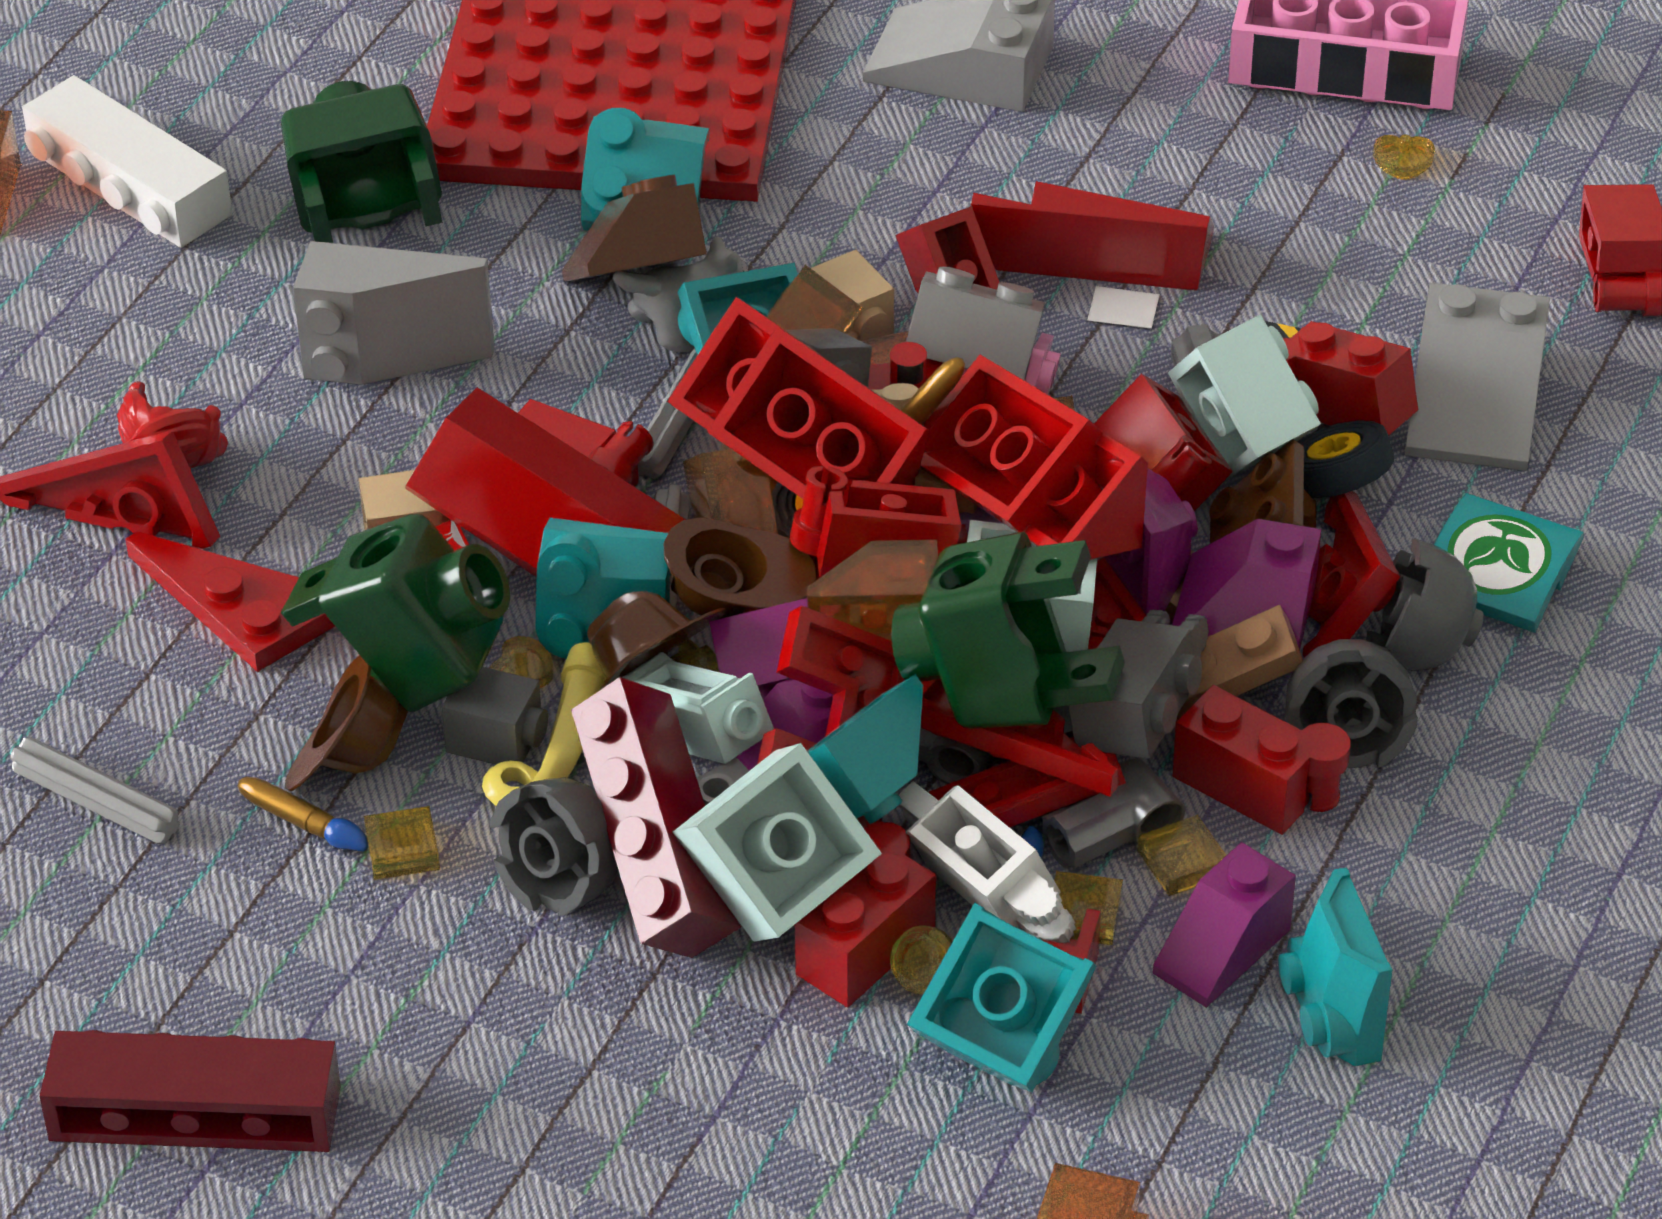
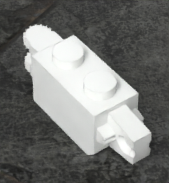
[898,781,1076,943]

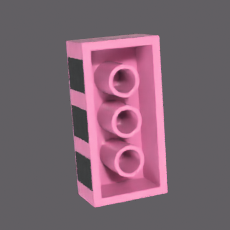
[1228,0,1469,110]

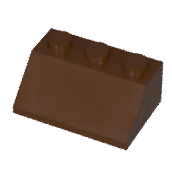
[562,174,707,282]

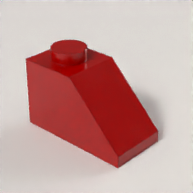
[895,206,999,293]

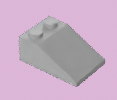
[862,0,1055,112]
[293,241,495,385]
[906,267,1045,380]
[1405,283,1550,471]

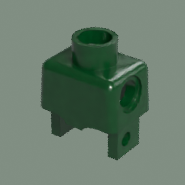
[281,81,443,243]
[281,513,510,712]
[891,532,1125,729]

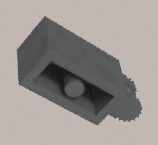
[1069,609,1209,759]

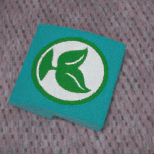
[1434,493,1584,633]

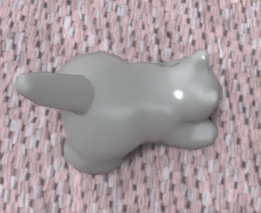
[613,236,748,353]

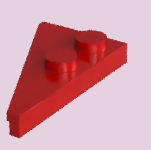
[0,430,220,549]
[1302,491,1400,658]
[125,531,335,672]
[920,679,1118,797]

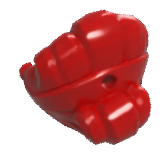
[117,381,228,470]

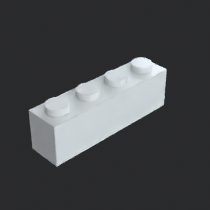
[22,75,233,248]

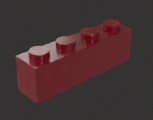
[571,677,742,958]
[39,1030,341,1152]

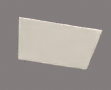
[1087,286,1160,329]

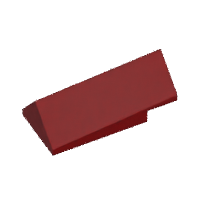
[971,181,1214,291]
[667,297,930,507]
[920,354,1148,560]
[405,387,686,578]

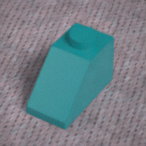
[807,674,923,824]

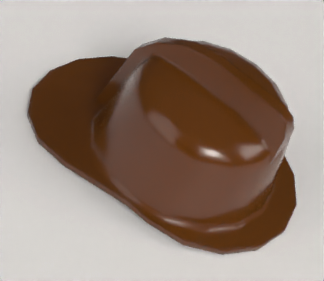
[663,517,816,619]
[587,591,727,690]
[285,655,408,791]

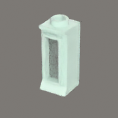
[622,652,774,764]

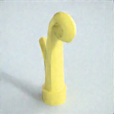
[482,642,607,806]

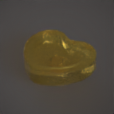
[1373,134,1435,180]
[489,636,554,688]

